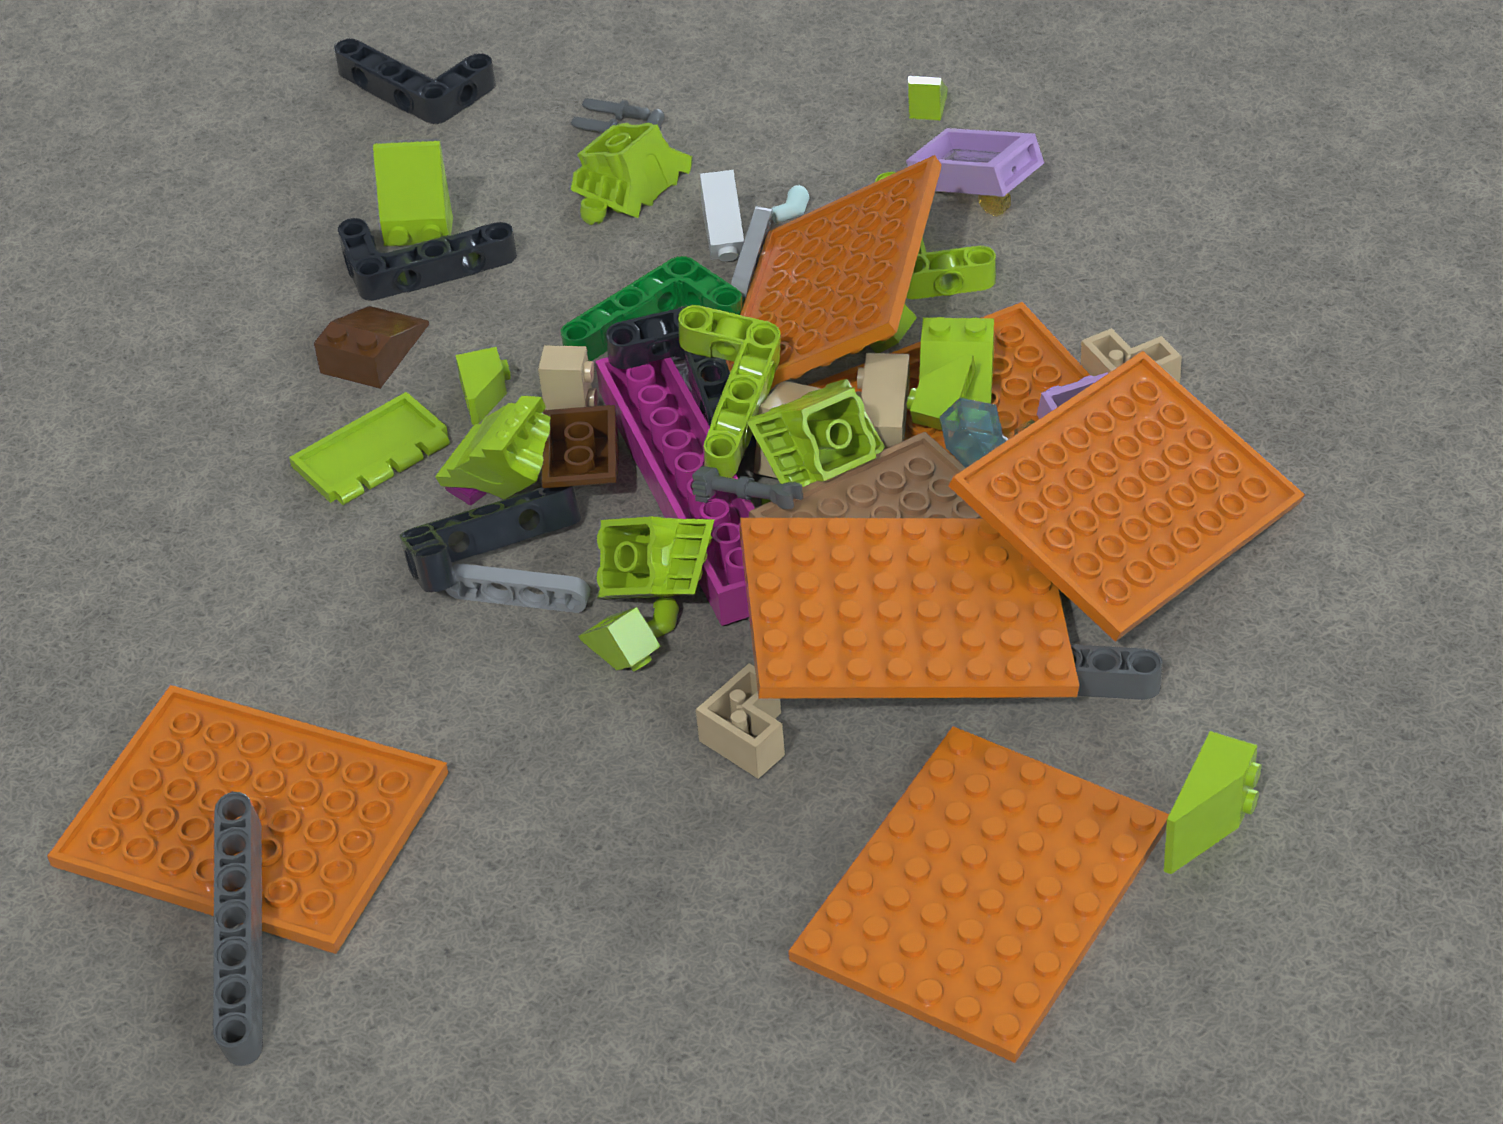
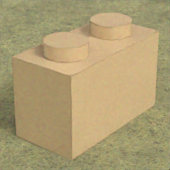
[538,345,598,410]

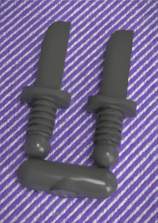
[571,98,665,133]

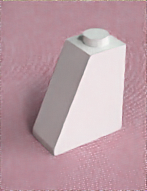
[700,170,744,262]

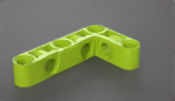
[875,172,996,299]
[678,305,781,478]

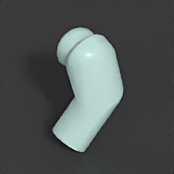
[770,185,809,224]

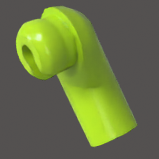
[646,597,679,639]

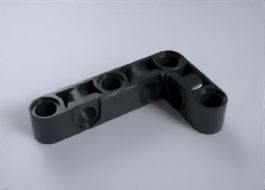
[334,38,496,124]
[338,218,517,301]
[606,306,748,459]
[400,486,581,592]

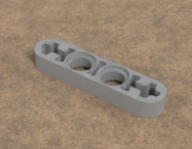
[731,206,773,302]
[445,564,591,613]

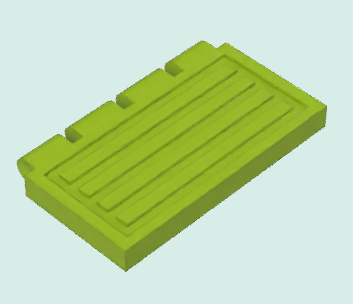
[289,392,450,505]

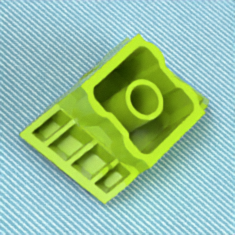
[571,123,693,218]
[747,379,885,487]
[435,396,551,499]
[597,516,715,599]

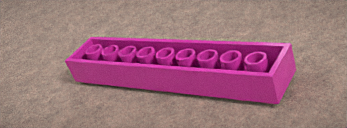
[595,357,755,626]

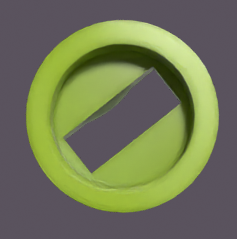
[580,197,607,225]

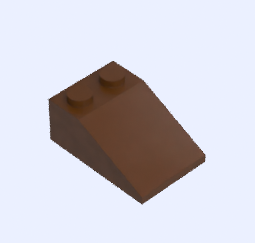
[314,306,429,389]
[542,405,619,488]

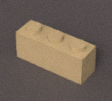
[856,353,910,450]

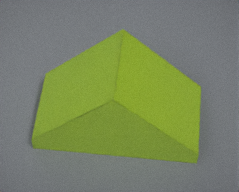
[908,76,948,121]

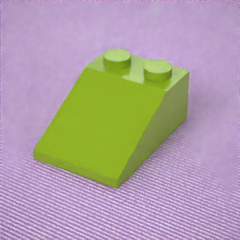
[373,141,453,246]
[919,317,994,423]
[1164,731,1262,874]

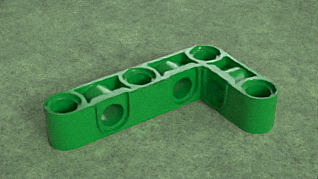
[561,256,743,361]

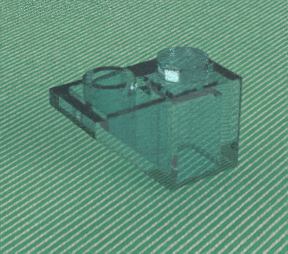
[940,398,1004,468]

